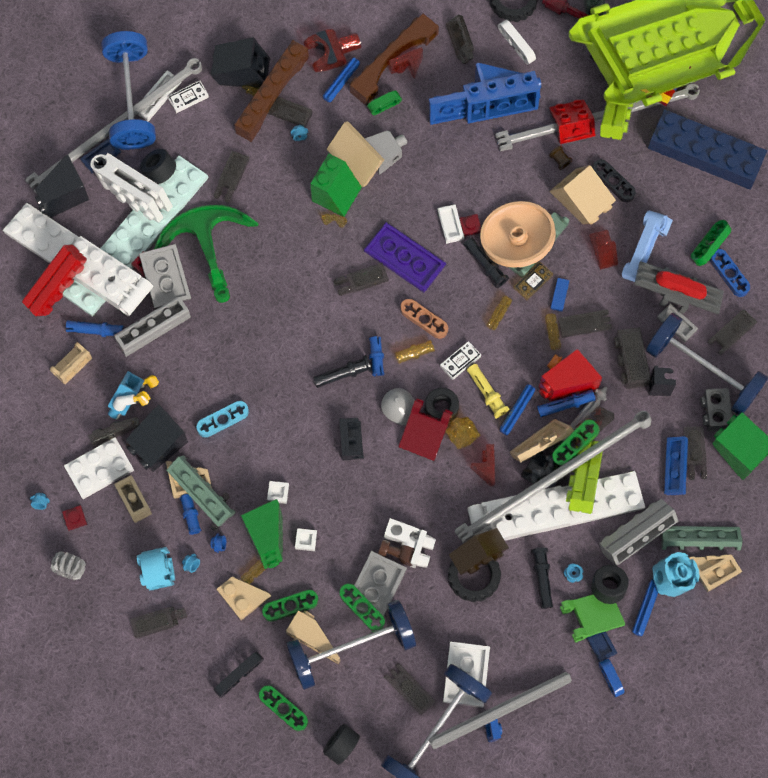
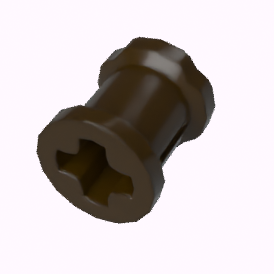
[549,145,573,170]

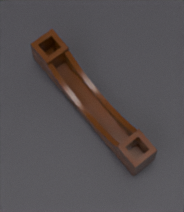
[350,14,439,106]
[235,40,309,142]

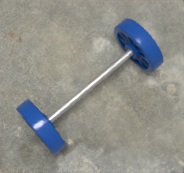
[101,31,156,150]

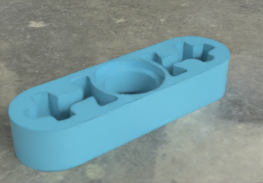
[196,401,249,437]

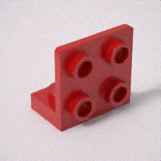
[549,100,595,144]

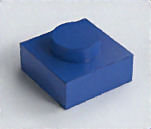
[485,719,502,742]

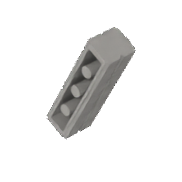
[114,296,191,357]
[599,499,678,566]

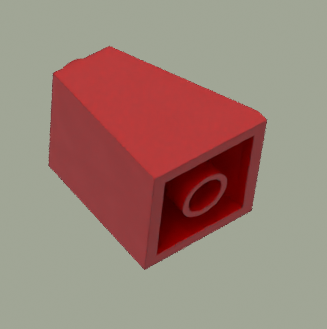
[538,349,602,402]

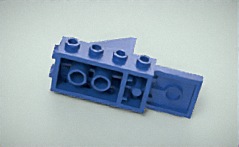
[429,63,542,125]

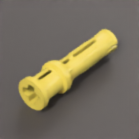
[467,364,509,419]

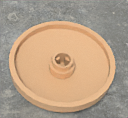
[480,201,556,268]

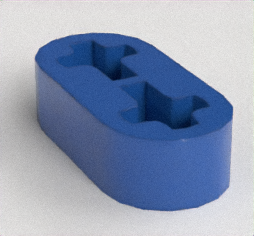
[599,659,625,697]

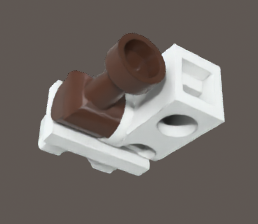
[378,518,436,568]

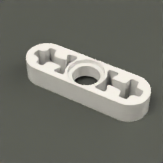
[498,20,536,65]

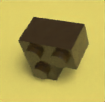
[449,528,509,575]

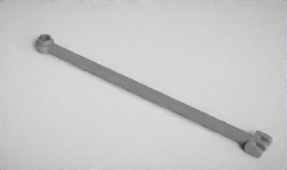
[25,58,202,194]
[495,84,700,151]
[455,411,652,544]

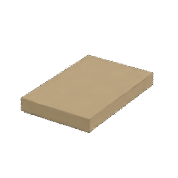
[327,122,385,187]

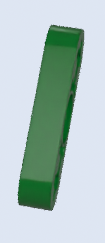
[691,220,731,266]
[553,420,600,466]
[340,584,385,632]
[262,590,318,622]
[259,686,308,731]

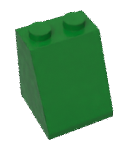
[310,154,362,217]
[712,413,768,480]
[241,499,283,569]

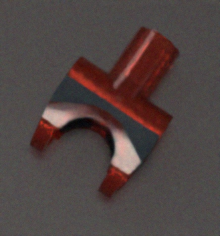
[303,29,361,72]

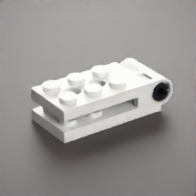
[91,153,173,223]

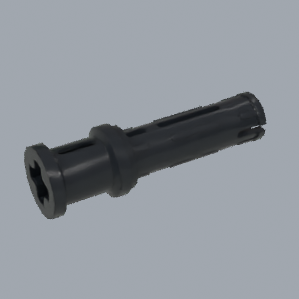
[463,237,509,288]
[313,355,372,388]
[530,547,553,609]

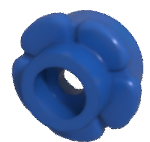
[211,533,227,553]

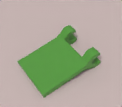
[560,595,625,642]

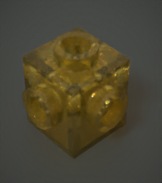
[446,417,481,449]

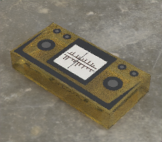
[513,262,553,300]

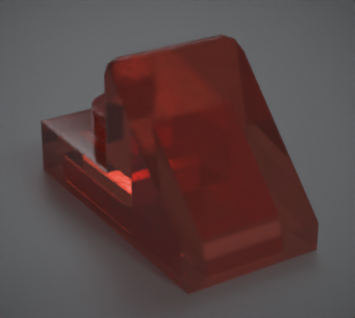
[389,47,423,79]
[589,230,618,270]
[470,444,495,486]

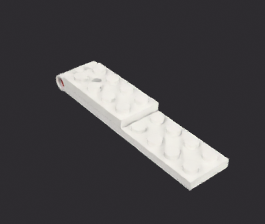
[3,203,153,316]
[467,471,645,540]

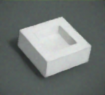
[267,481,289,504]
[295,528,317,551]

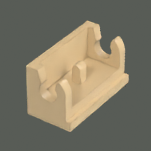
[50,342,92,384]

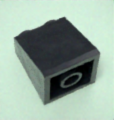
[211,37,270,88]
[35,155,89,218]
[126,405,188,472]

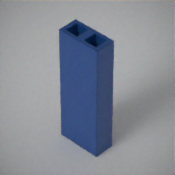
[551,278,570,312]

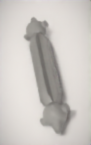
[560,387,607,445]

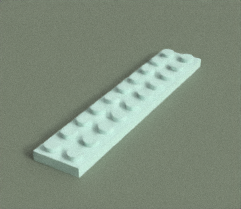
[63,156,208,317]

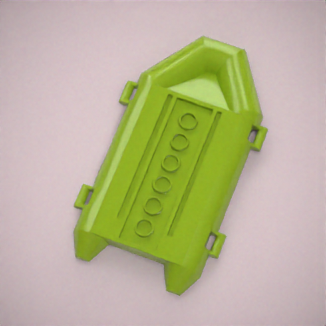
[569,0,766,106]

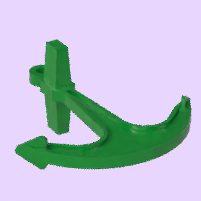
[154,205,259,303]

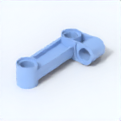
[622,210,673,282]

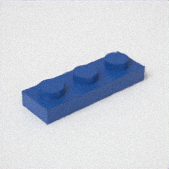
[664,436,688,495]

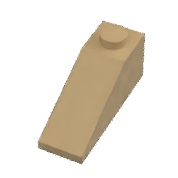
[286,610,340,664]

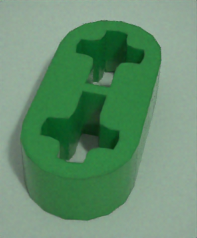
[367,90,402,116]

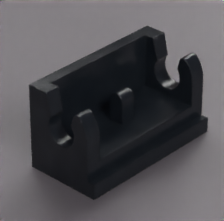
[649,366,676,396]
[339,418,364,461]

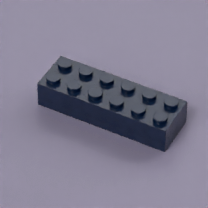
[648,109,768,190]

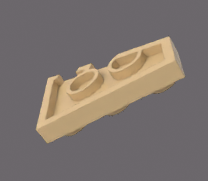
[510,419,574,462]

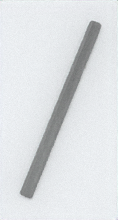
[429,672,572,749]

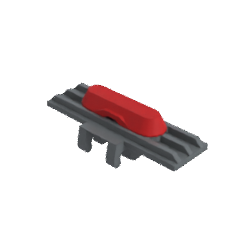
[634,261,724,314]

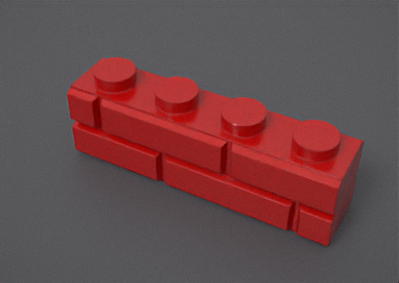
[22,245,87,316]

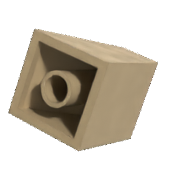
[549,165,616,225]

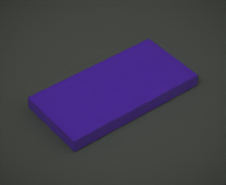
[364,222,446,293]

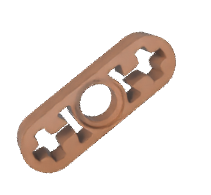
[400,299,448,339]

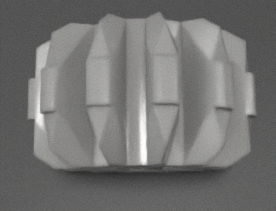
[50,552,86,580]

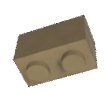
[114,475,152,523]

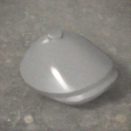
[381,388,415,425]

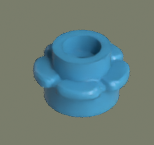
[290,125,308,141]
[30,493,50,510]
[182,554,200,573]
[564,563,583,583]

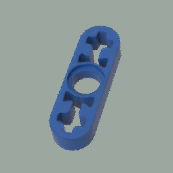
[710,249,750,297]

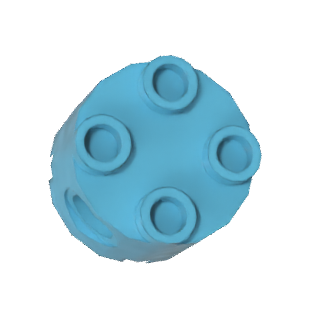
[137,547,175,591]
[652,552,699,597]

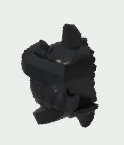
[521,452,560,488]

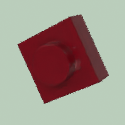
[459,214,481,237]
[62,505,88,531]

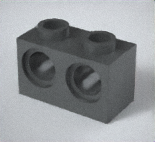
[700,388,732,431]

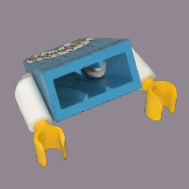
[108,371,159,419]

